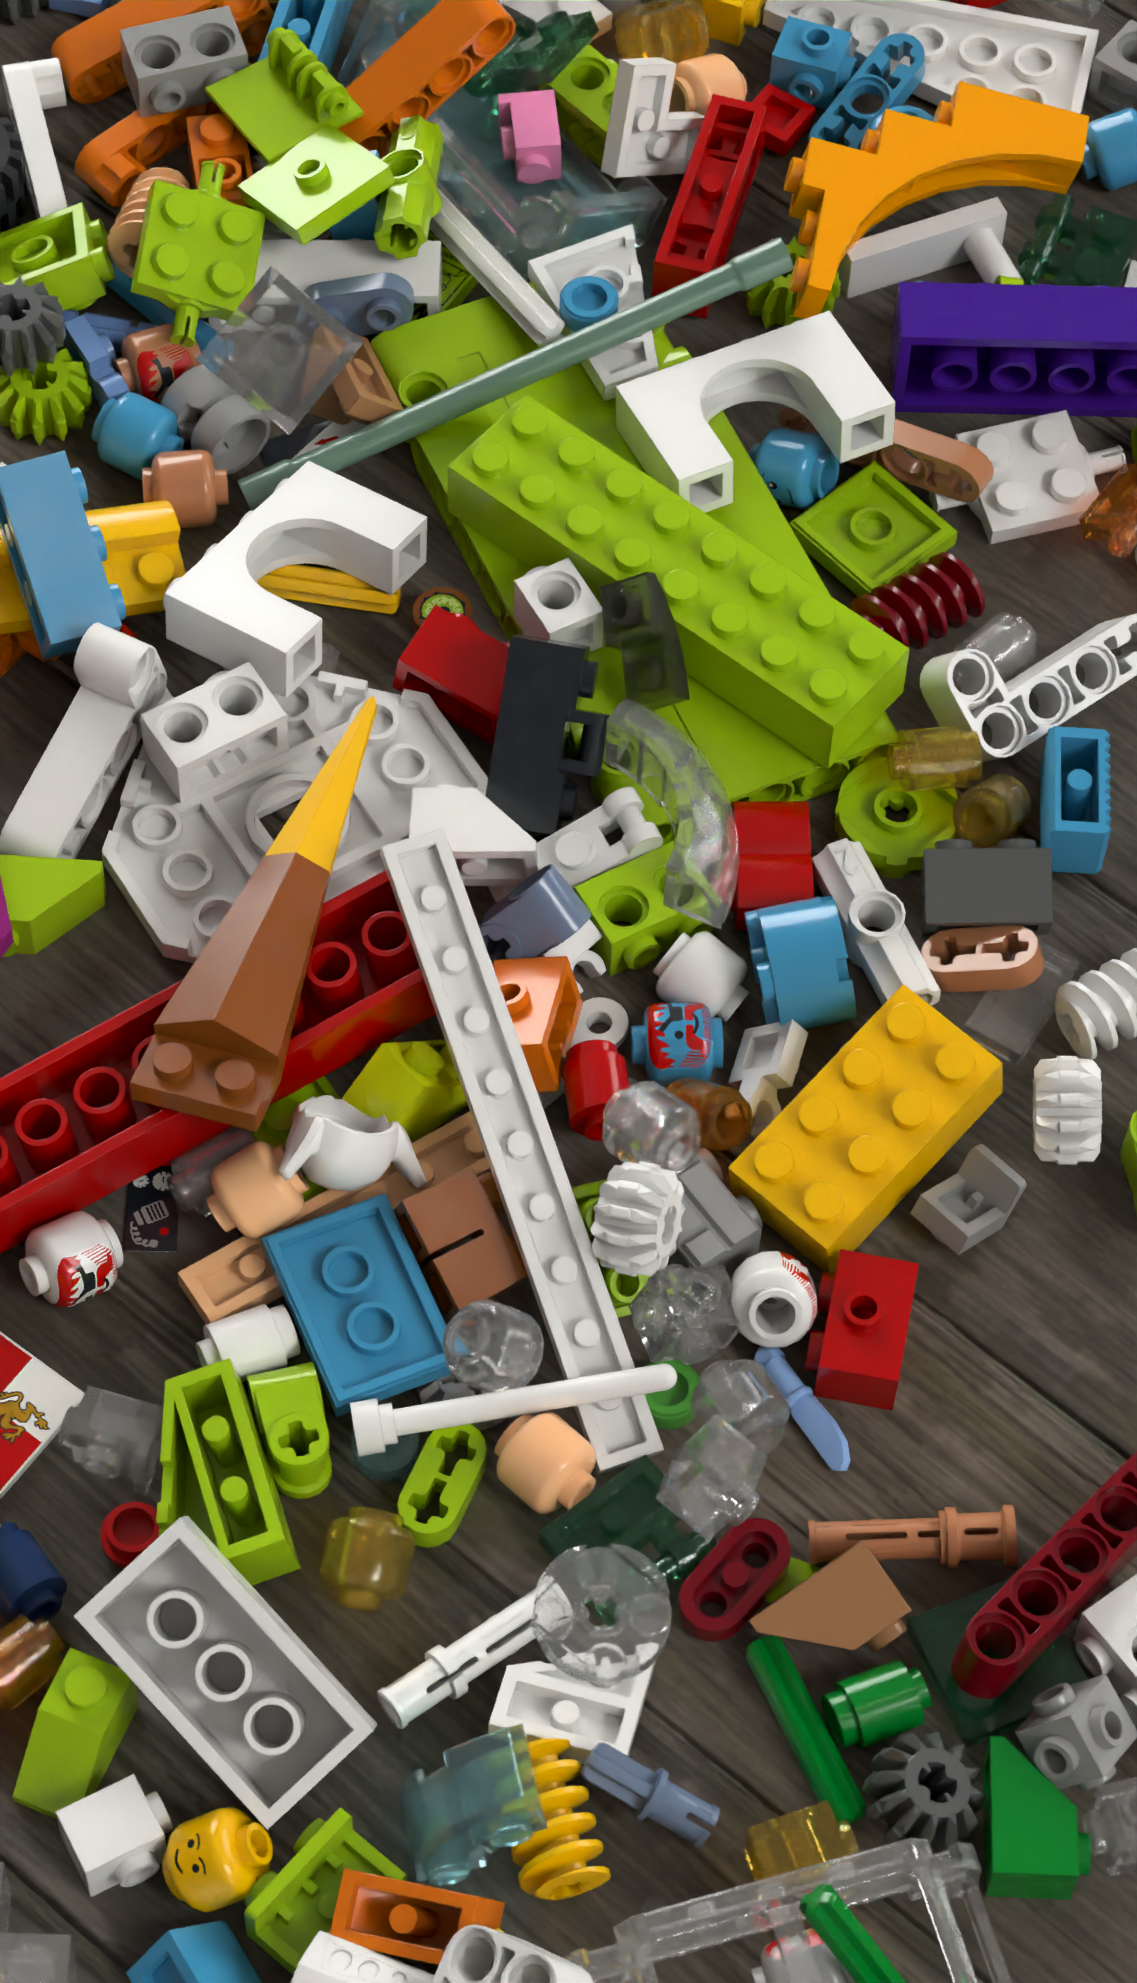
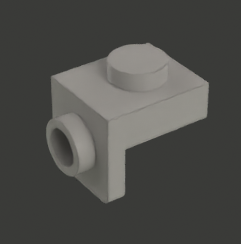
[910,1144,1027,1255]

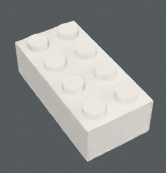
[74,1515,377,1830]

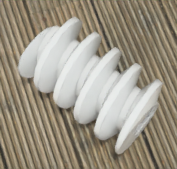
[1054,948,1137,1060]

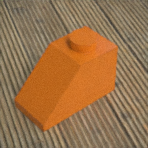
[330,1868,505,1970]

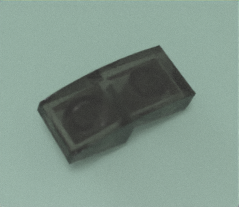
[600,572,690,713]

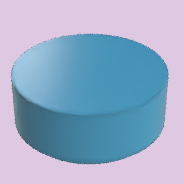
[559,276,619,332]

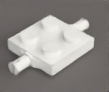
[929,410,1126,544]

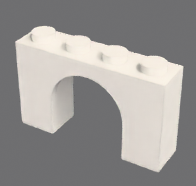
[616,311,895,512]
[163,461,427,698]

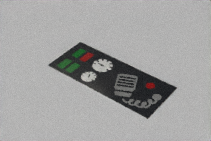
[124,1154,183,1252]

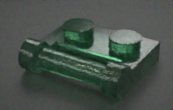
[463,11,599,98]

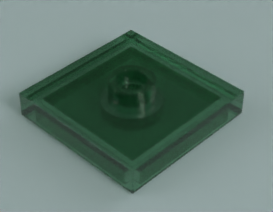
[906,1577,1088,1748]

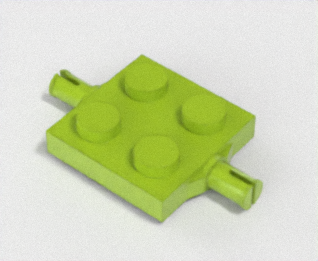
[130,161,266,348]

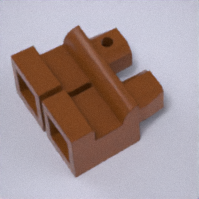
[393,1169,528,1324]

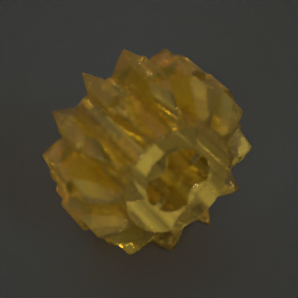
[614,0,710,64]

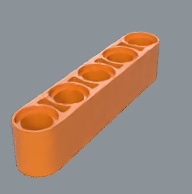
[338,0,516,159]

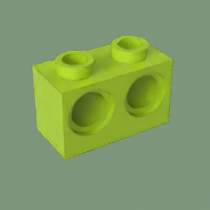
[539,44,618,179]
[574,836,722,977]

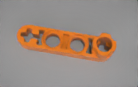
[74,61,252,208]

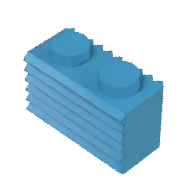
[1040,726,1112,874]

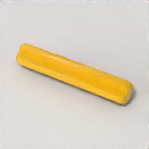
[256,564,401,615]

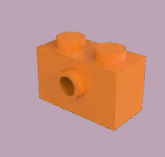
[493,956,583,1092]

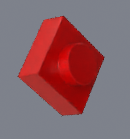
[752,83,815,157]

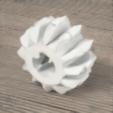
[1032,1056,1102,1165]
[590,1161,686,1277]

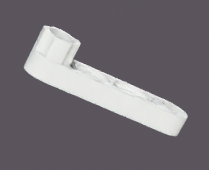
[1,58,67,219]

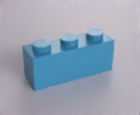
[0,450,126,660]

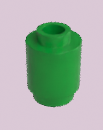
[821,1659,931,1749]

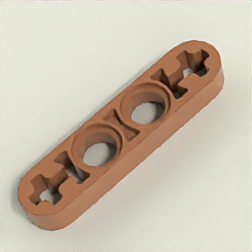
[778,405,994,503]

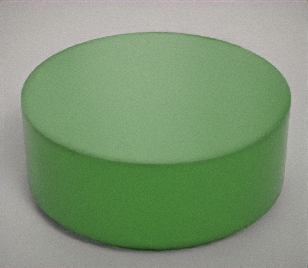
[645,1358,702,1429]

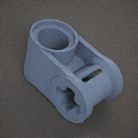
[479,864,592,965]

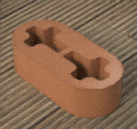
[920,925,1045,993]

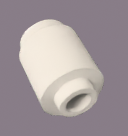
[196,1304,301,1383]

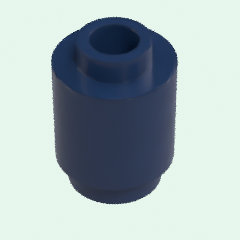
[0,1522,67,1626]

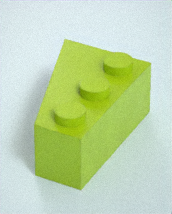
[156,1358,301,1586]

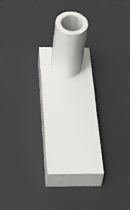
[839,197,1024,299]

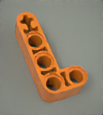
[50,0,274,104]

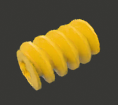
[491,1738,611,1900]

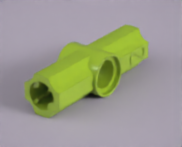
[374,115,444,260]

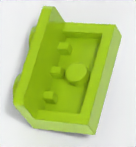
[244,1808,407,1975]

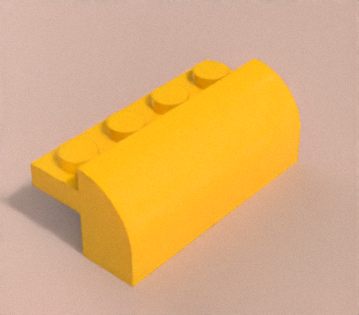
[0,500,186,635]

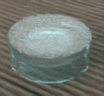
[351,1430,419,1481]

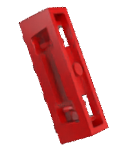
[652,94,768,319]

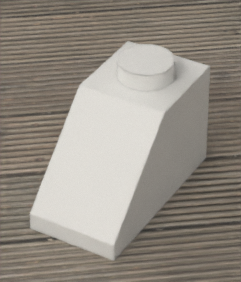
[409,784,540,886]

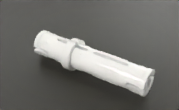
[377,1579,572,1729]

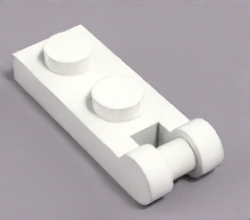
[488,787,663,903]

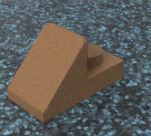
[302,321,403,425]

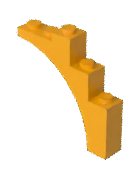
[784,81,1090,319]

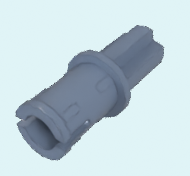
[581,1742,720,1848]

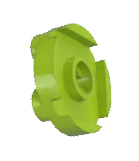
[833,756,959,879]

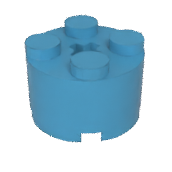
[744,895,857,1030]

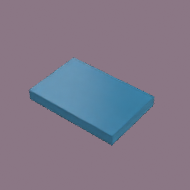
[261,1193,462,1417]

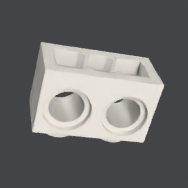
[140,662,289,803]

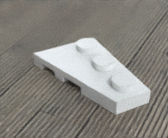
[528,223,658,401]

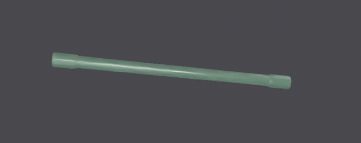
[237,237,794,511]

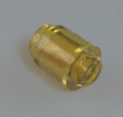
[887,725,982,792]
[953,774,1032,848]

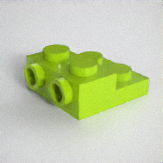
[0,202,116,311]

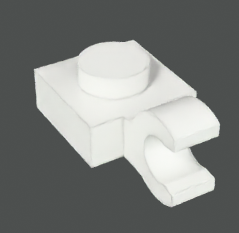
[728,1019,808,1139]

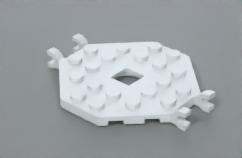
[102,667,488,963]

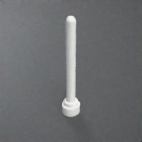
[350,1363,677,1457]

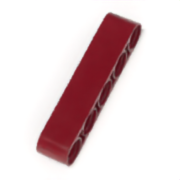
[951,1451,1137,1699]

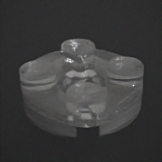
[531,1543,672,1689]

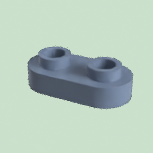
[298,272,414,338]

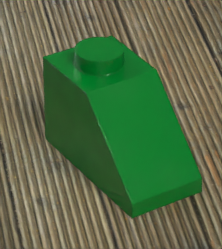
[983,1736,1091,1900]

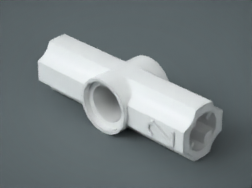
[812,838,941,1006]

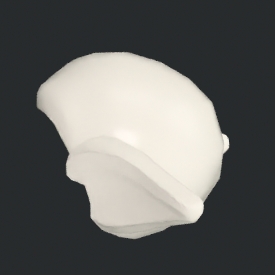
[278,1095,427,1191]

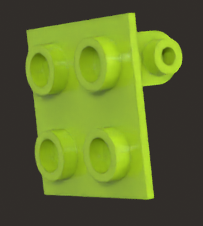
[205,27,364,164]

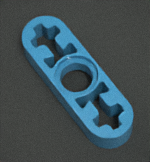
[809,33,925,150]

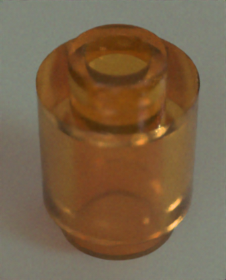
[659,1077,753,1151]
[0,1614,65,1712]

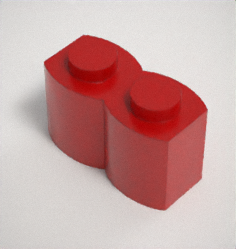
[719,801,814,931]

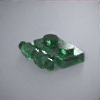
[1018,193,1137,287]
[538,1454,717,1627]

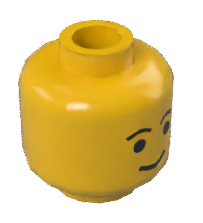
[162,1807,273,1912]

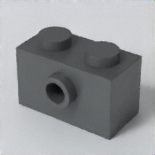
[921,838,1053,936]

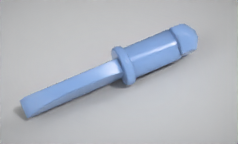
[754,1346,851,1471]

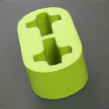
[397,1424,487,1548]

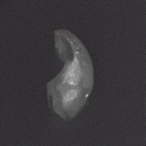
[605,698,739,930]

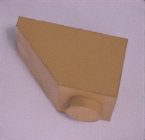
[749,1540,912,1653]

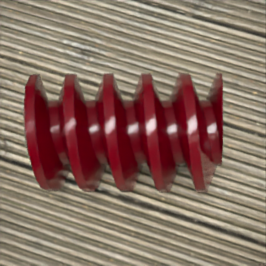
[849,552,985,652]

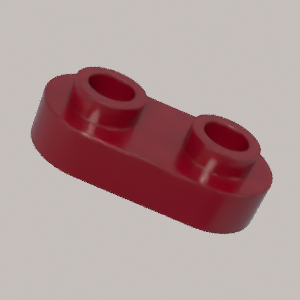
[678,1518,791,1642]

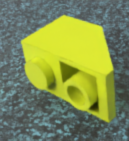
[341,1040,468,1142]

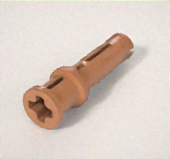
[808,1505,1017,1568]

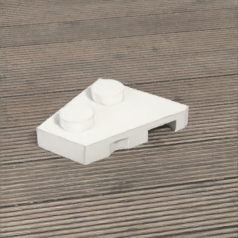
[487,1645,658,1764]

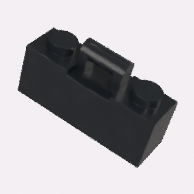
[485,634,610,834]

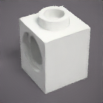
[514,557,604,652]

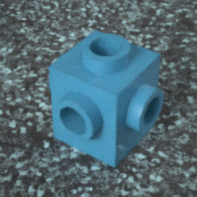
[769,16,858,109]

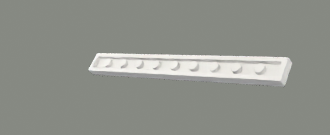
[380,827,664,1474]

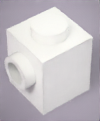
[56,1774,173,1897]

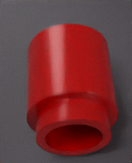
[562,1040,634,1141]

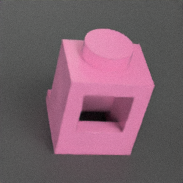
[498,89,562,184]

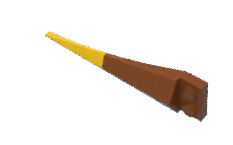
[130,695,377,1132]

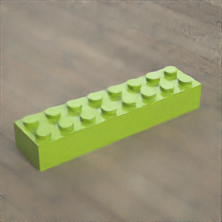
[448,394,910,770]

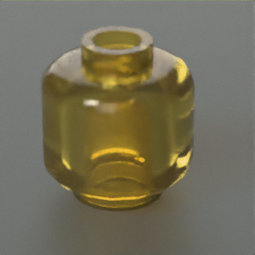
[319,1506,416,1612]

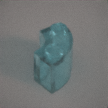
[400,1724,548,1885]

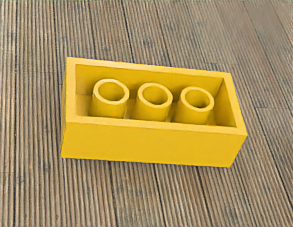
[728,984,1003,1273]

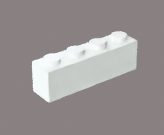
[209,238,442,331]

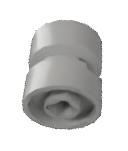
[161,364,271,475]

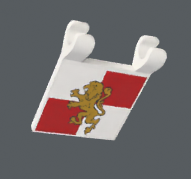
[0,1332,87,1499]

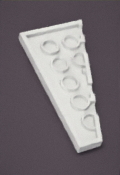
[763,0,1099,114]

